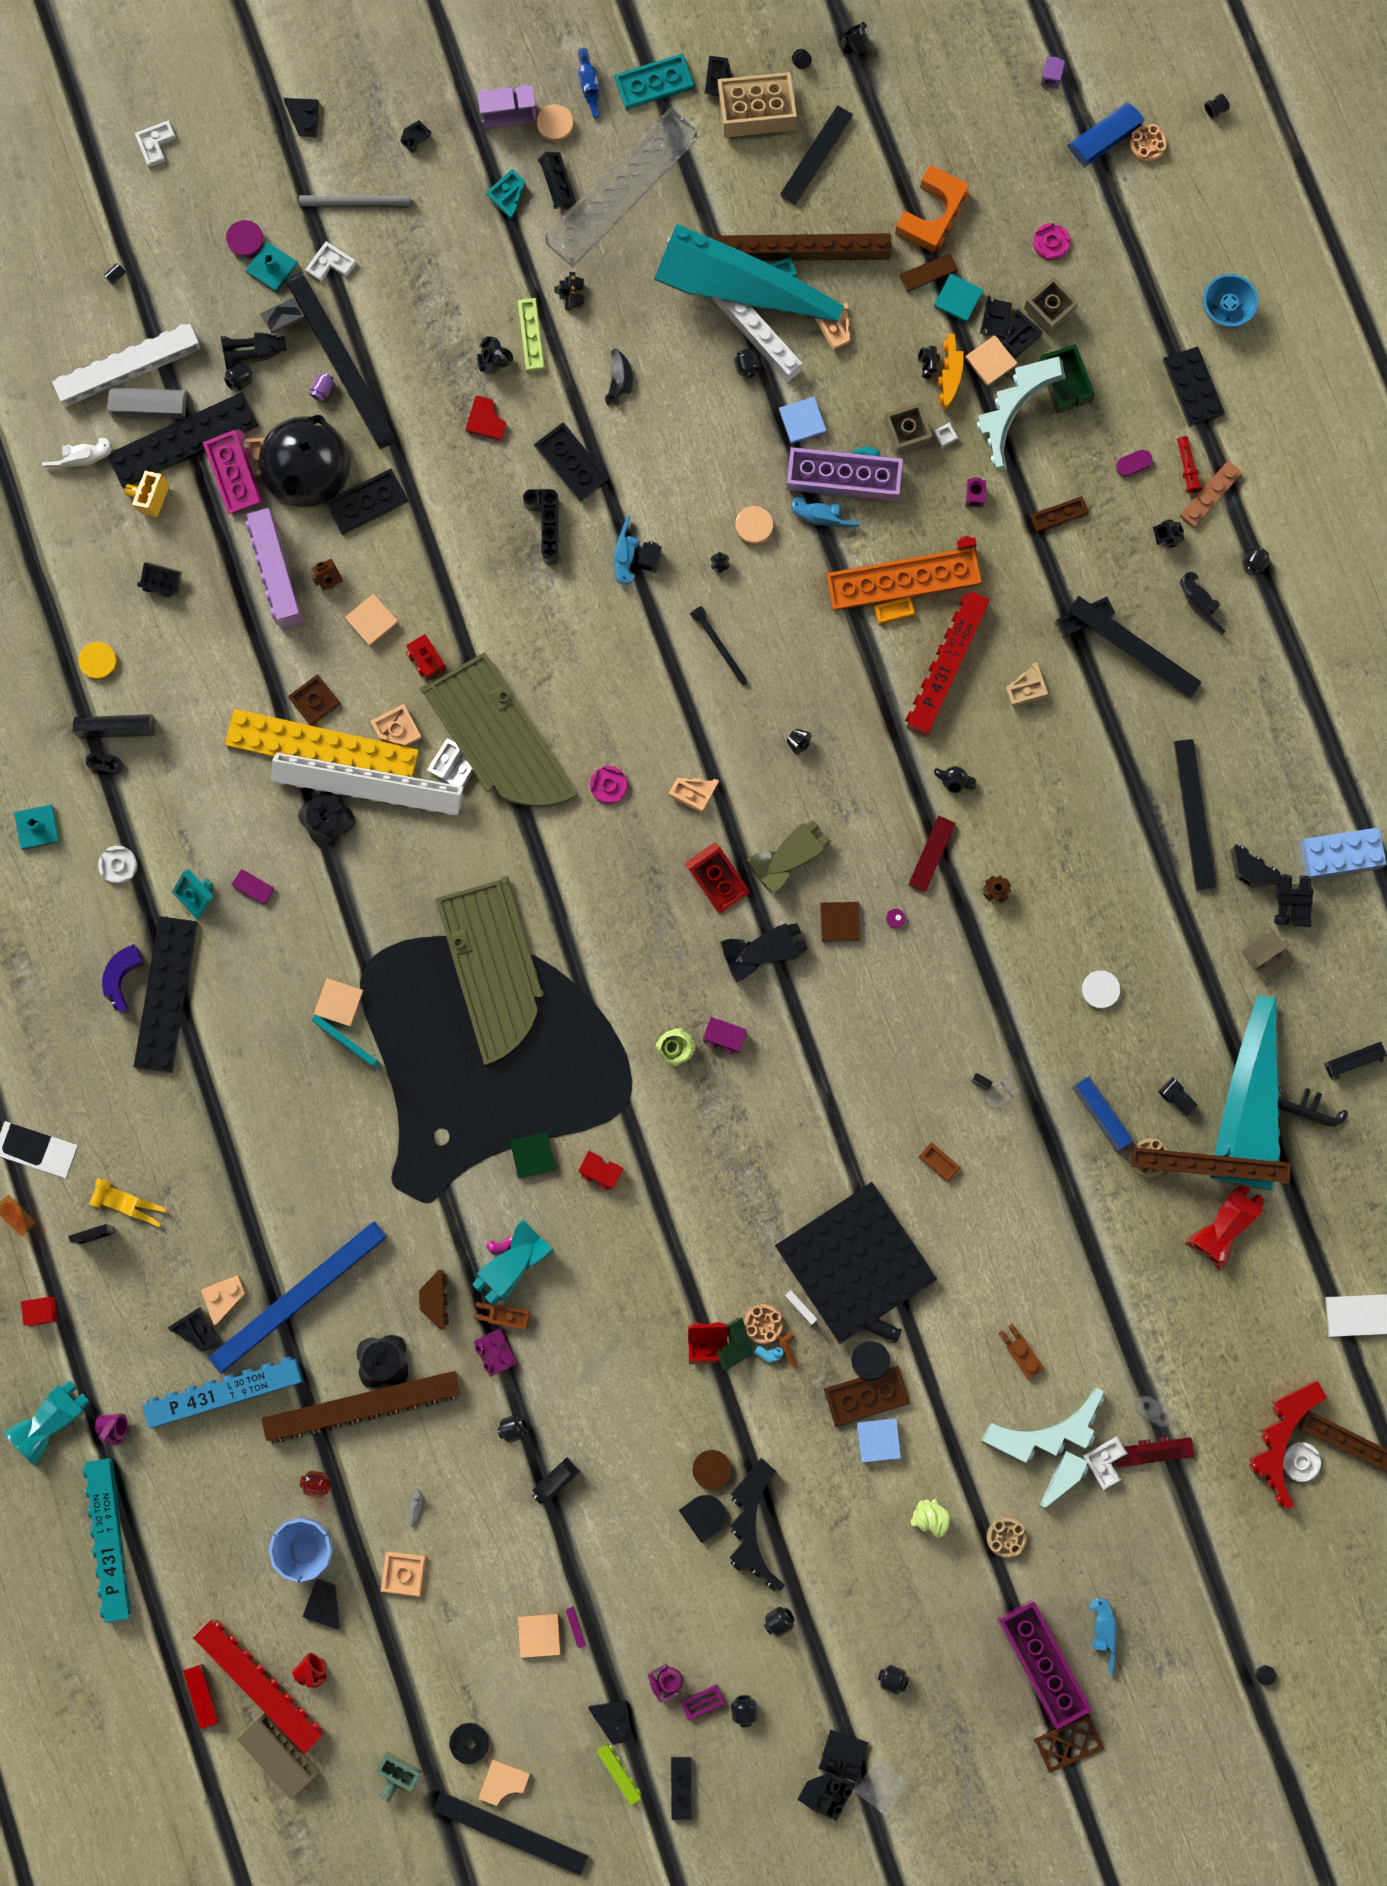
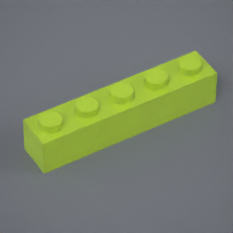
[596,1743,642,1805]

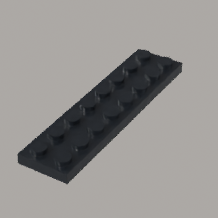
[107,392,259,489]
[133,916,198,1073]

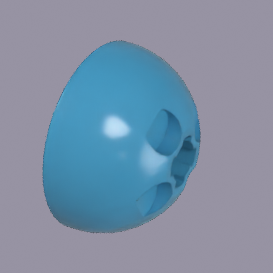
[1203,274,1258,328]

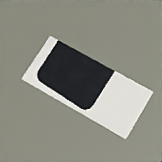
[0,1121,78,1178]

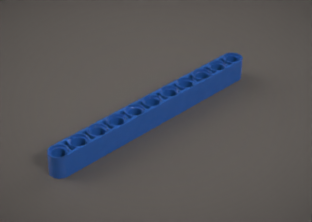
[208,1221,387,1374]

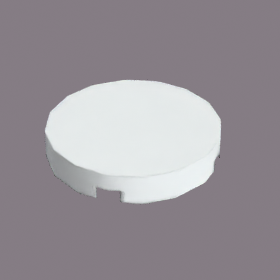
[98,846,137,884]
[1081,971,1120,1009]
[1283,1442,1321,1482]

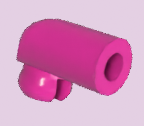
[486,1236,512,1255]

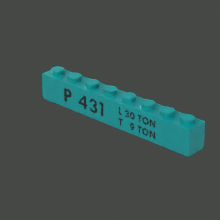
[83,1458,132,1623]

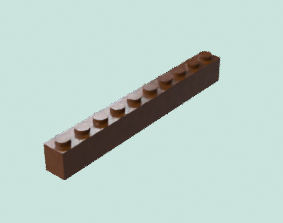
[707,233,891,261]
[261,1371,461,1444]

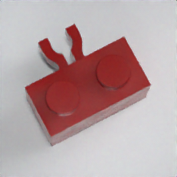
[405,634,446,681]

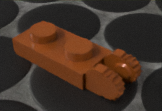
[473,1302,531,1330]
[998,1324,1044,1380]

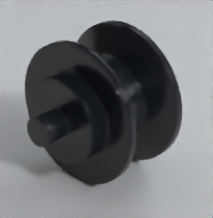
[792,49,812,69]
[711,552,730,573]

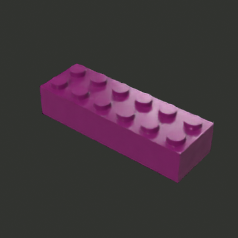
[996,1600,1092,1730]

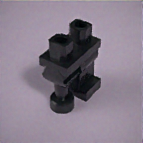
[1274,874,1314,927]

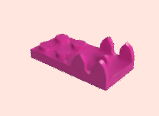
[203,430,263,514]

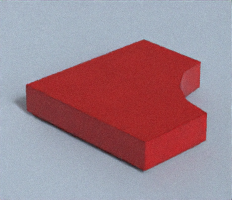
[465,395,507,441]

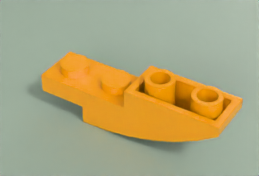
[938,334,963,412]

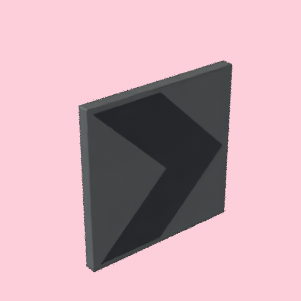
[260,298,305,334]

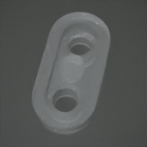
[1135,1396,1173,1427]

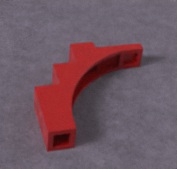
[1249,1381,1327,1509]

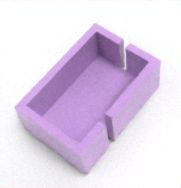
[477,85,537,129]

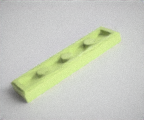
[518,298,545,373]

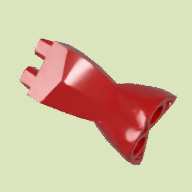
[1185,1186,1265,1271]

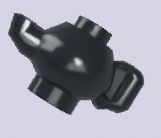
[934,766,976,793]

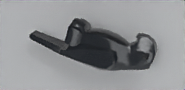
[1180,572,1226,635]

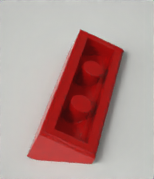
[183,1664,219,1729]

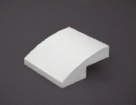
[427,738,474,789]

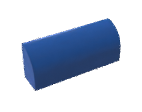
[1067,103,1145,168]
[1072,1076,1134,1152]

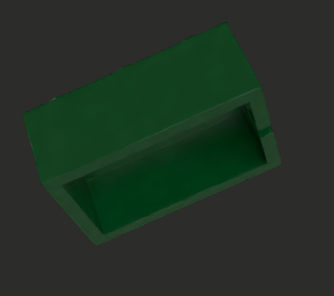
[1039,344,1095,414]

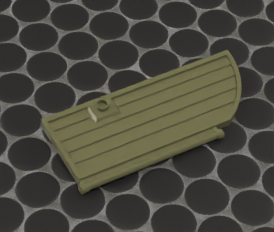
[420,652,577,807]
[435,876,544,1066]

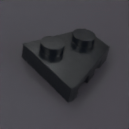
[284,98,320,137]
[303,1578,340,1630]
[588,1700,632,1745]

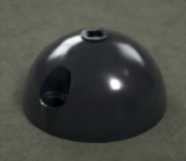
[258,415,351,507]

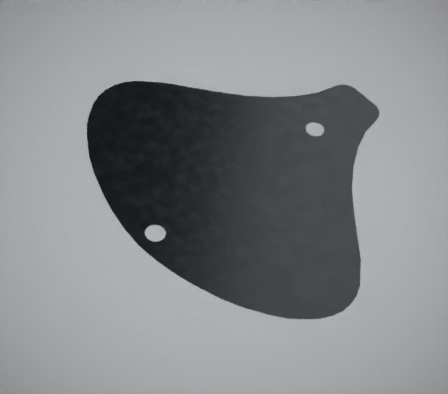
[360,936,632,1203]

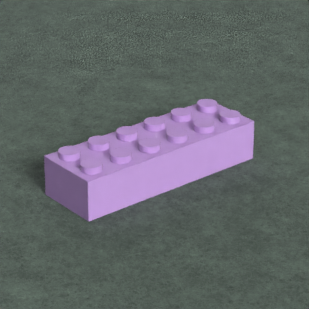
[786,447,903,502]
[245,508,304,630]

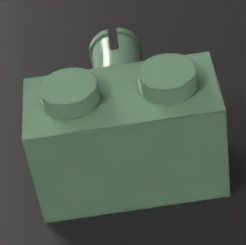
[375,1751,422,1802]

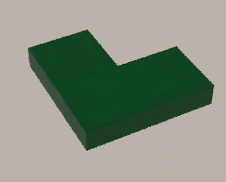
[717,1318,753,1370]

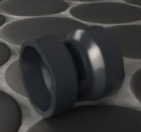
[1204,93,1230,119]

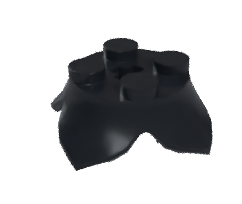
[298,791,356,847]
[356,1335,409,1388]

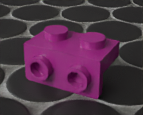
[474,1329,517,1377]

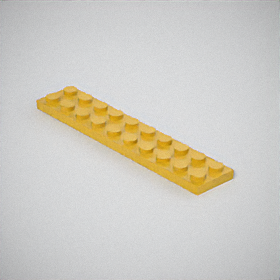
[225,709,419,777]

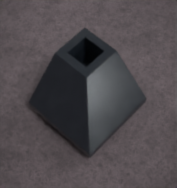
[797,1772,856,1821]

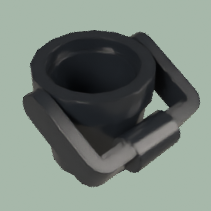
[838,22,871,55]

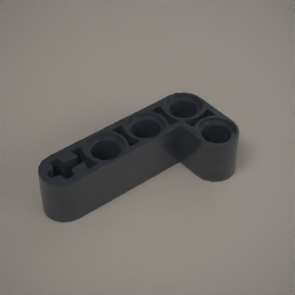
[523,489,559,565]

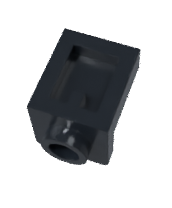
[400,120,432,153]

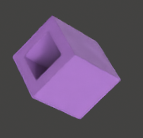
[1040,57,1065,89]

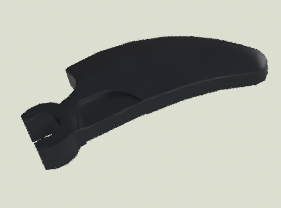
[605,349,633,406]

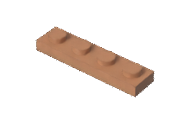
[1179,461,1242,528]

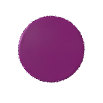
[226,220,264,259]

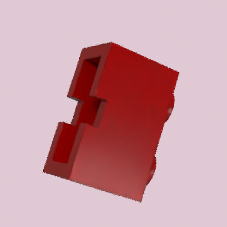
[578,1150,624,1191]

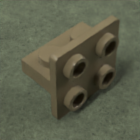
[1242,930,1295,982]

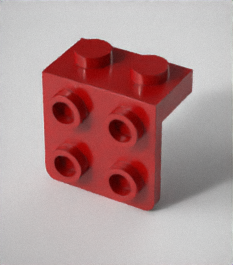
[688,1322,728,1364]

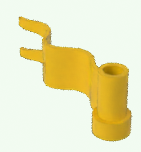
[89,1178,167,1227]

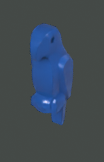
[578,48,599,118]

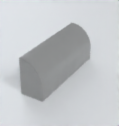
[107,387,187,420]

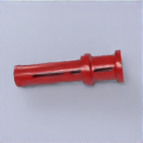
[1177,436,1203,494]

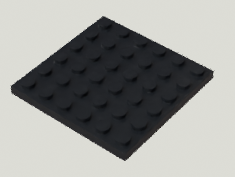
[775,1182,937,1345]

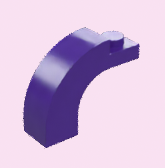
[102,944,144,1014]

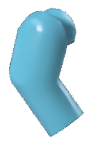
[754,1346,784,1363]

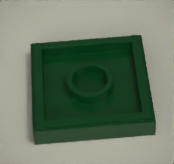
[510,1132,556,1179]

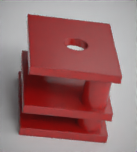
[21,1297,58,1326]

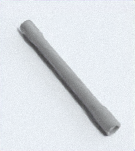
[299,195,411,207]

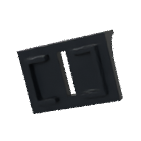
[980,295,1012,339]

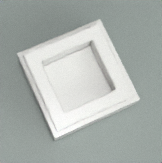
[933,422,958,448]

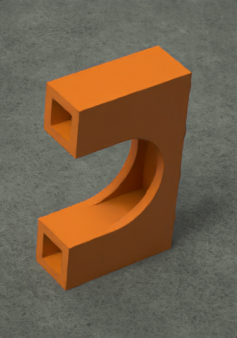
[895,165,970,253]

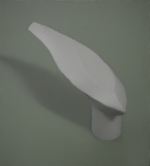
[409,1489,422,1527]

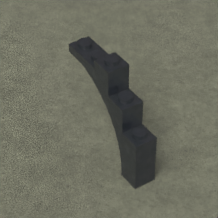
[729,1458,785,1591]

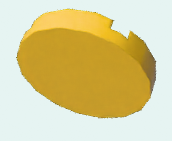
[78,642,117,680]

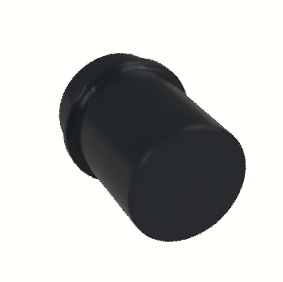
[104,263,126,285]

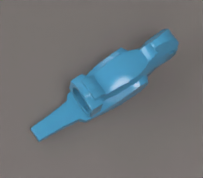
[792,497,860,527]
[613,515,640,585]
[1090,1598,1117,1675]

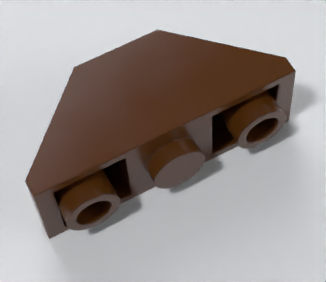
[419,1270,449,1330]

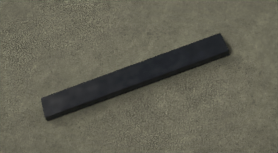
[1067,596,1202,698]
[1173,739,1215,890]
[433,1791,588,1875]

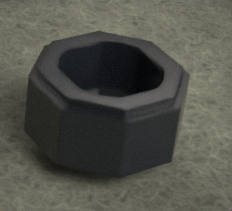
[1255,1665,1277,1686]

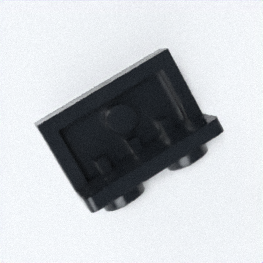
[137,562,182,597]

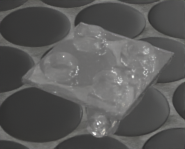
[854,1758,910,1816]

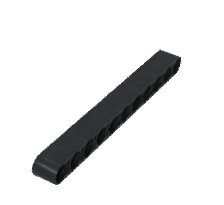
[285,271,397,450]

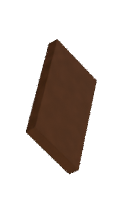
[824,1366,910,1427]

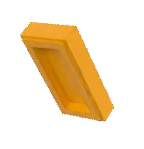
[873,597,915,625]

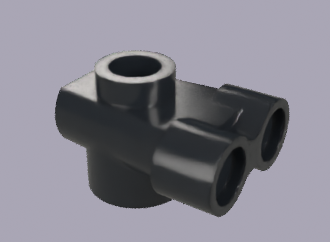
[918,346,940,379]

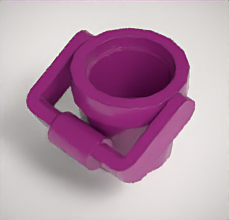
[95,1413,129,1446]
[648,1664,683,1702]

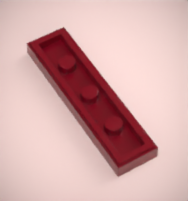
[908,815,956,892]

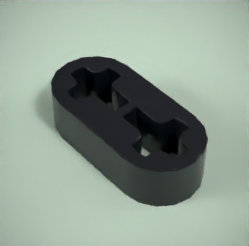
[86,753,123,775]

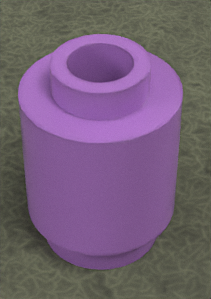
[310,373,335,402]

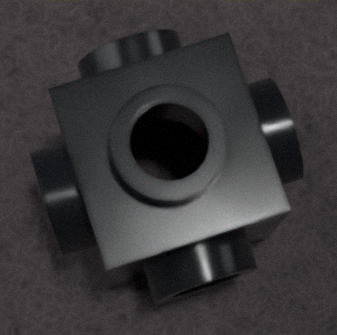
[1153,519,1185,548]

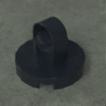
[477,336,513,374]

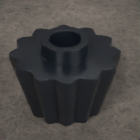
[786,729,812,755]

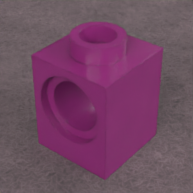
[965,477,987,508]

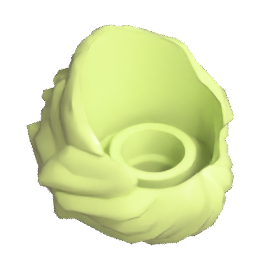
[655,1028,696,1066]
[910,1499,950,1538]

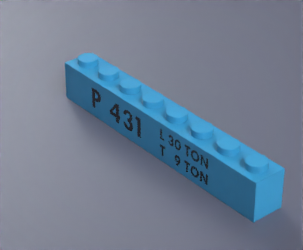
[142,1357,303,1428]

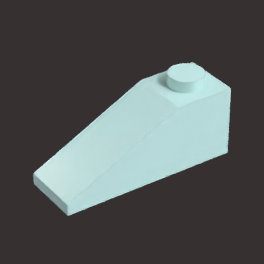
[1040,1451,1089,1508]

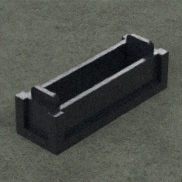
[538,152,576,209]
[1054,597,1115,640]
[1324,1042,1387,1080]

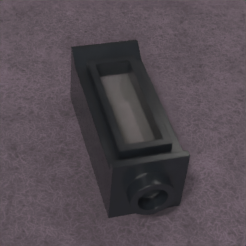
[532,1457,580,1505]

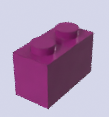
[703,1017,747,1055]

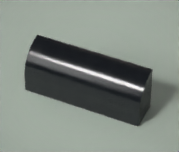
[72,714,155,738]

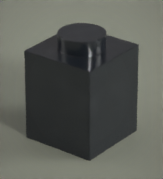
[638,541,662,573]

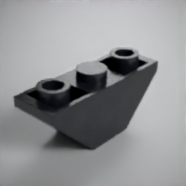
[1231,844,1281,888]

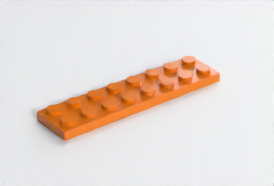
[826,547,981,611]

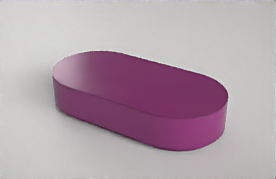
[1116,449,1152,477]

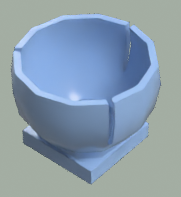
[268,1517,334,1583]

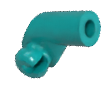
[852,446,880,457]

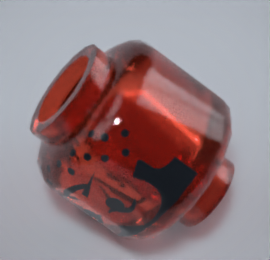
[300,1470,331,1498]

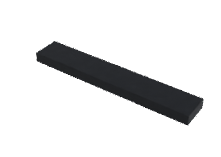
[780,105,853,205]

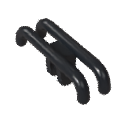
[1278,1086,1348,1127]

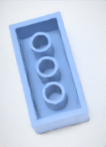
[1299,827,1387,880]

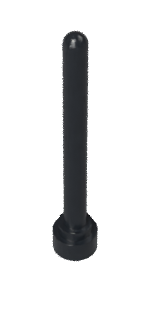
[690,606,747,685]

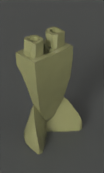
[747,820,831,895]

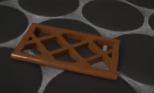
[1034,1714,1104,1773]

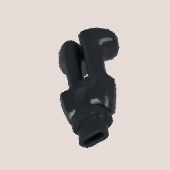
[220,332,287,371]

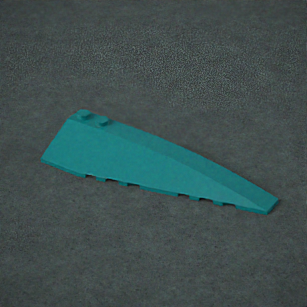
[654,224,844,322]
[1210,995,1280,1191]

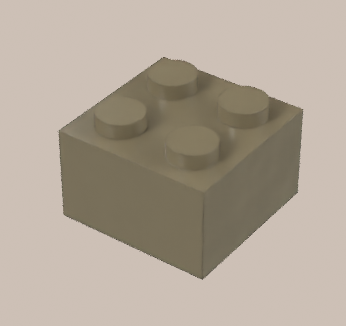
[1024,276,1079,334]
[883,403,933,455]

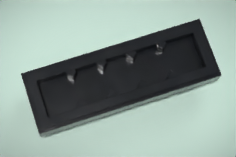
[671,1756,692,1820]

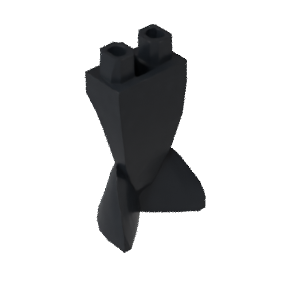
[720,923,807,983]

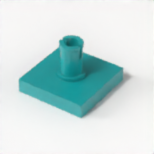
[246,242,298,293]
[14,804,60,850]
[172,869,214,920]

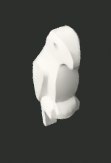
[42,438,112,468]

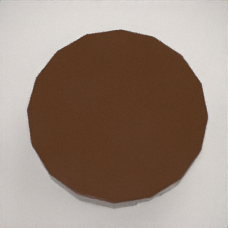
[692,1450,732,1490]

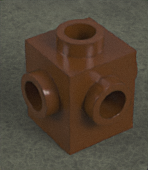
[311,558,343,591]
[982,875,1011,905]

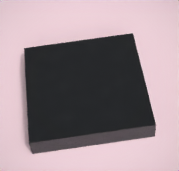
[68,1224,115,1245]

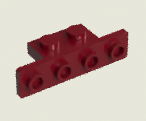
[1115,1436,1194,1468]

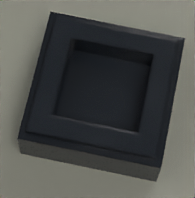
[971,1073,993,1091]

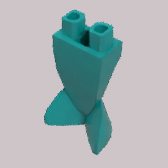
[472,1219,555,1306]
[3,1380,90,1466]

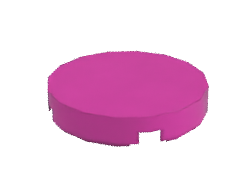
[1033,223,1070,260]
[590,766,628,804]

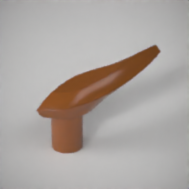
[778,1332,798,1369]

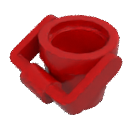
[292,1653,327,1688]

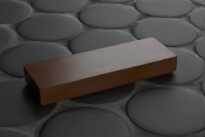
[899,254,958,292]
[1029,496,1089,533]

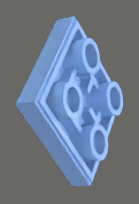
[779,397,826,444]
[857,1418,901,1462]

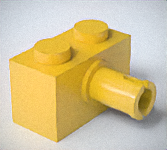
[124,471,170,518]

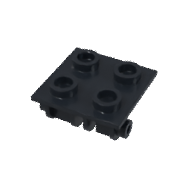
[818,1729,869,1781]

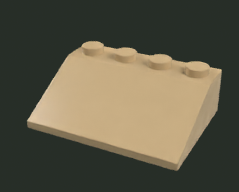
[718,72,797,138]

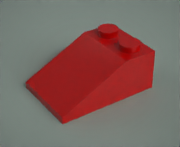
[684,842,750,914]

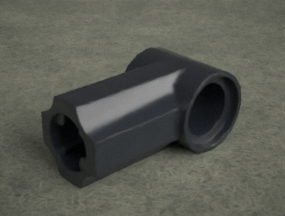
[1158,1077,1198,1117]

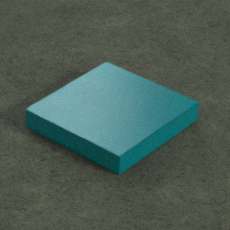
[934,274,984,323]

